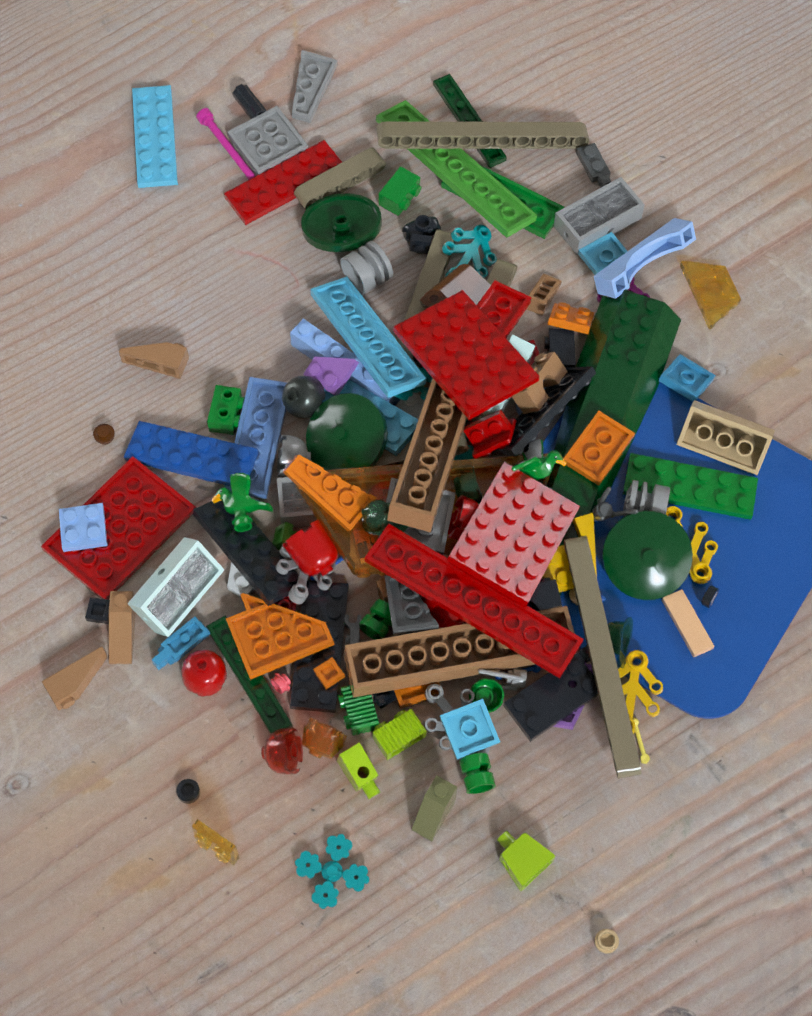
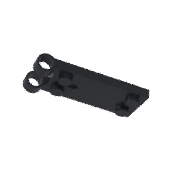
[503,645,621,742]

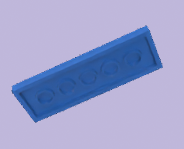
[124,421,259,486]

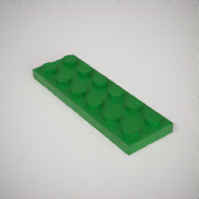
[441,166,565,239]
[623,453,758,520]

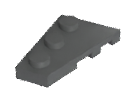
[384,575,439,636]

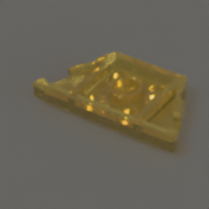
[680,261,741,329]

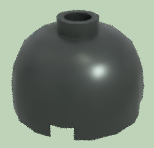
[282,376,325,418]

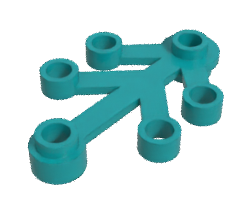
[442,225,497,278]

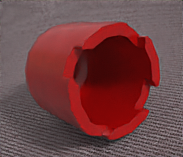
[282,519,338,576]

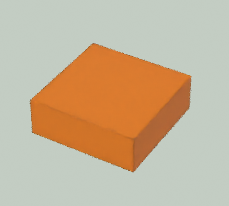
[313,657,345,689]

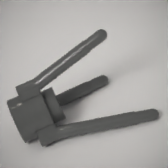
[592,487,638,522]

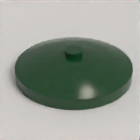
[301,193,382,252]
[306,393,388,474]
[602,511,693,600]

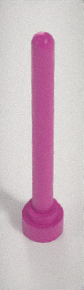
[196,108,255,180]

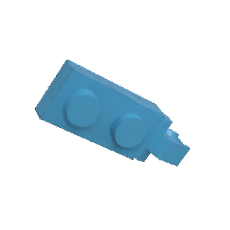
[152,617,210,670]

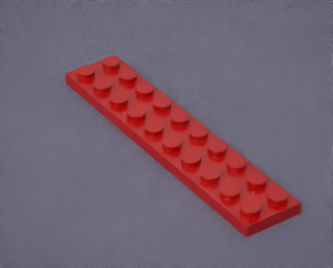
[364,524,584,678]

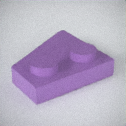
[303,357,359,396]

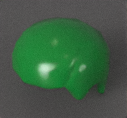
[469,678,504,713]

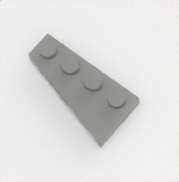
[292,50,338,123]

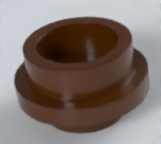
[93,424,115,445]

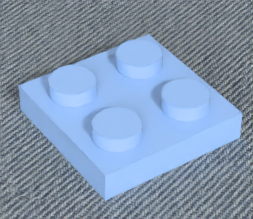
[59,503,108,552]

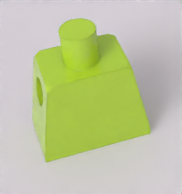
[337,742,380,799]
[497,831,555,891]

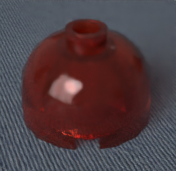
[261,727,303,775]

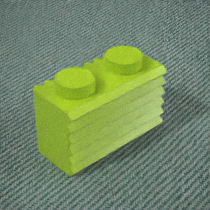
[373,709,427,760]

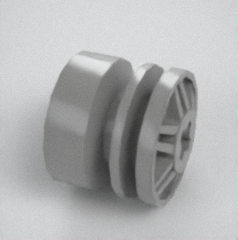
[340,241,393,296]
[623,480,670,517]

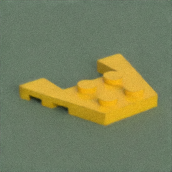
[541,513,597,593]

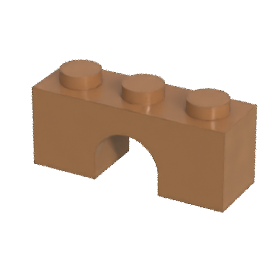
[512,352,567,414]

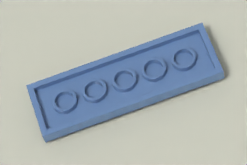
[224,377,287,499]

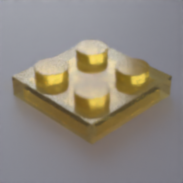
[192,819,239,865]

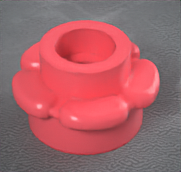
[270,673,291,694]

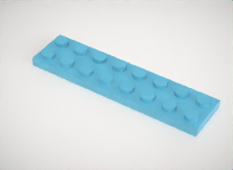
[310,277,426,398]

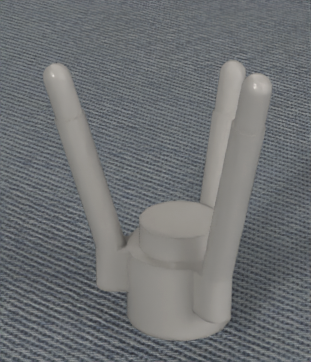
[478,667,527,691]

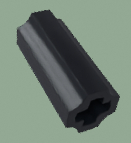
[232,84,267,119]

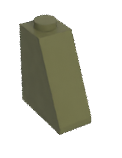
[412,775,457,842]

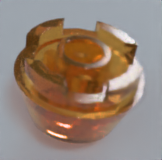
[302,717,348,759]

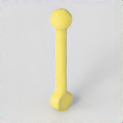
[633,717,650,764]

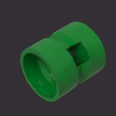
[359,599,392,640]
[459,753,496,794]

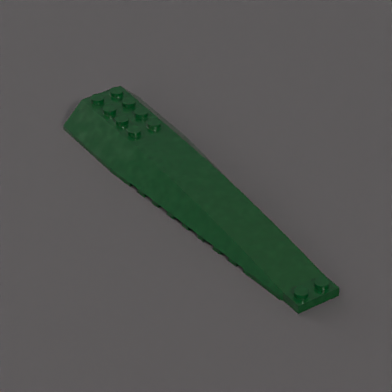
[544,290,681,596]

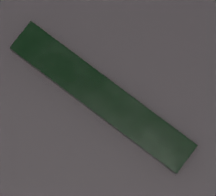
[433,74,507,168]
[206,615,293,739]

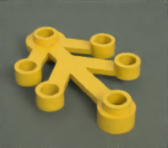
[666,506,718,584]
[618,650,663,734]

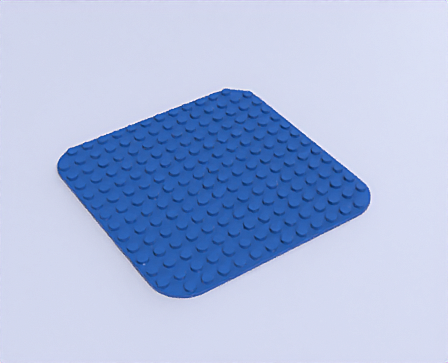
[527,382,812,719]

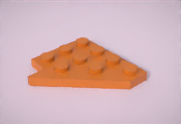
[226,593,335,680]

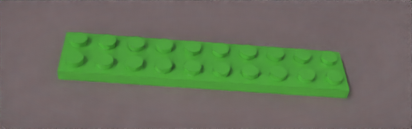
[376,100,537,238]

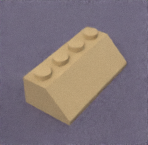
[676,400,775,475]

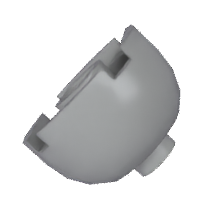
[277,435,311,478]

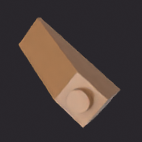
[119,342,189,379]
[109,591,136,664]
[41,646,107,711]

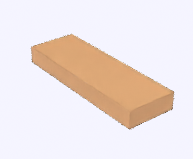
[662,589,714,658]

